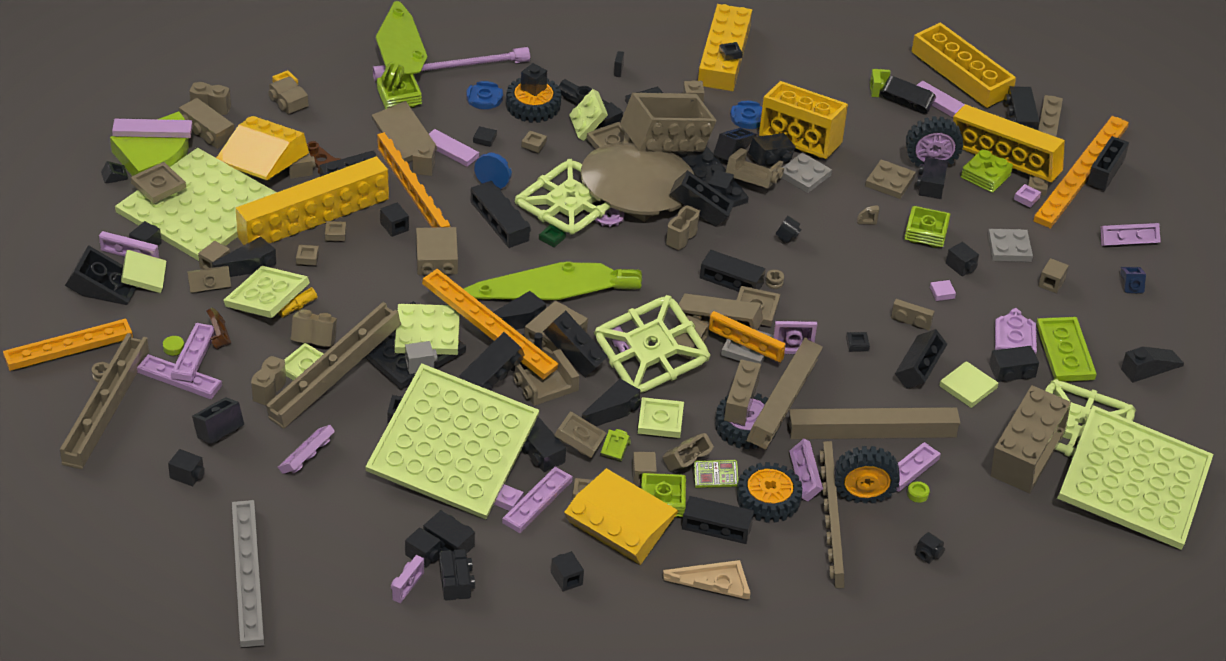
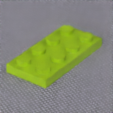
[1036,317,1097,381]

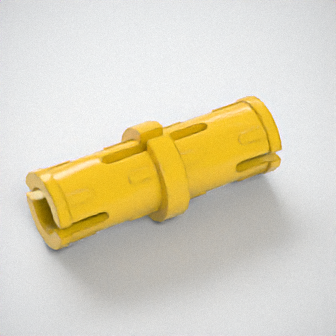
[278,287,318,318]

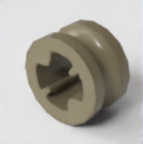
[766,270,784,289]
[92,362,109,382]

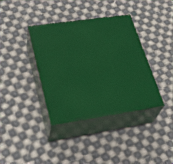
[539,224,566,248]

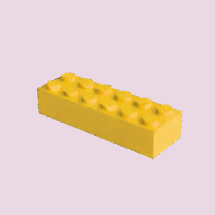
[698,4,752,91]
[912,22,1016,108]
[953,104,1065,182]

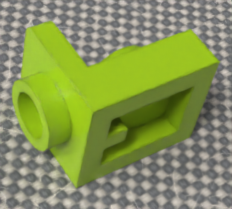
[870,69,890,97]
[601,429,631,462]

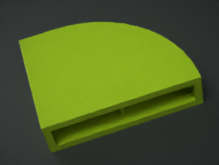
[110,111,189,176]

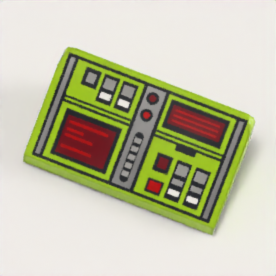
[693,460,738,488]

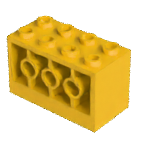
[759,81,848,159]

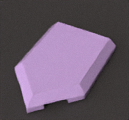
[995,308,1037,354]

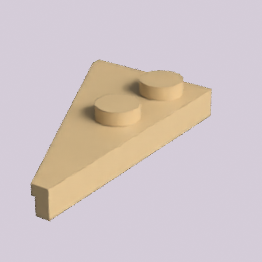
[663,560,750,599]

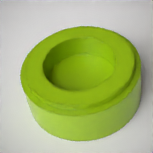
[163,336,184,356]
[907,481,930,503]

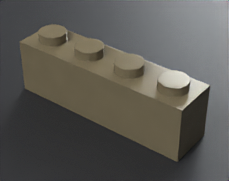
[678,294,763,330]

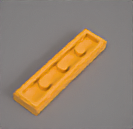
[709,311,786,363]

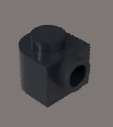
[775,215,802,243]
[915,532,945,564]

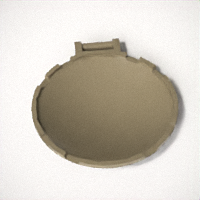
[581,132,694,215]

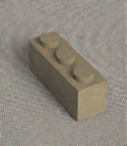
[179,98,234,149]
[724,359,761,425]

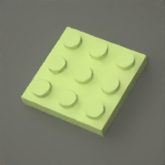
[224,266,310,318]
[395,304,460,355]

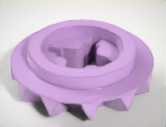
[595,204,624,227]

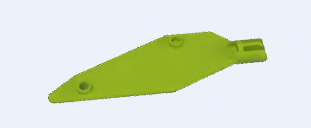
[375,1,427,87]
[464,262,642,300]

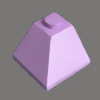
[773,321,817,354]

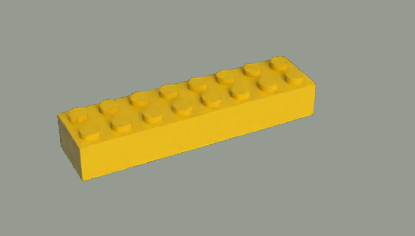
[235,156,389,245]

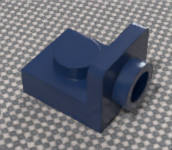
[1120,267,1146,293]

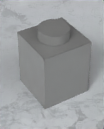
[405,341,437,374]

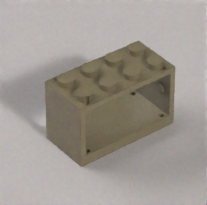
[620,93,717,151]
[991,385,1071,494]

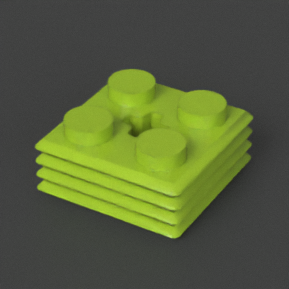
[377,74,422,109]
[961,150,1013,192]
[905,206,950,247]
[641,473,686,517]

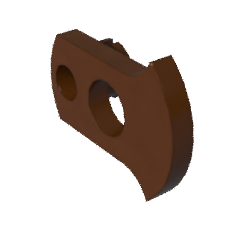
[307,141,341,174]
[206,308,231,349]

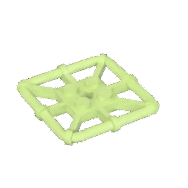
[515,159,611,235]
[594,295,710,393]
[1045,379,1136,457]

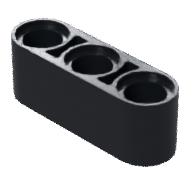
[880,76,936,114]

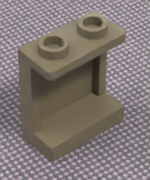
[726,148,784,188]
[416,227,458,275]
[525,300,588,357]
[513,349,579,406]

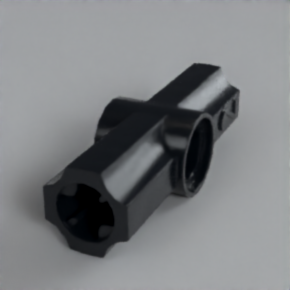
[559,79,609,107]

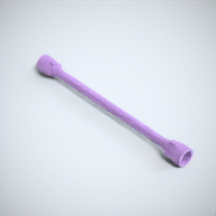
[373,47,530,81]

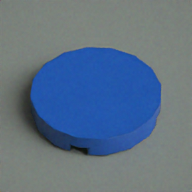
[466,81,503,109]
[730,101,762,129]
[474,152,512,189]

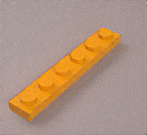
[3,319,133,371]

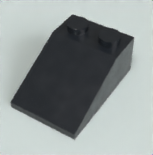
[65,245,136,305]

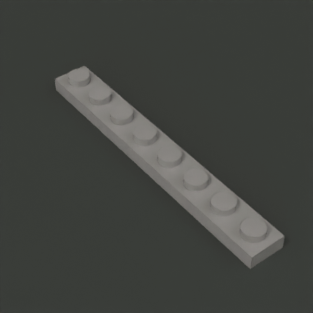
[232,500,264,647]

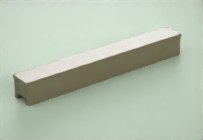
[266,302,401,429]
[60,333,149,469]
[746,338,823,449]
[788,407,960,439]

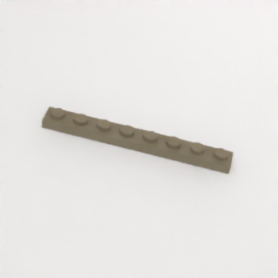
[1028,95,1063,196]
[820,441,844,588]

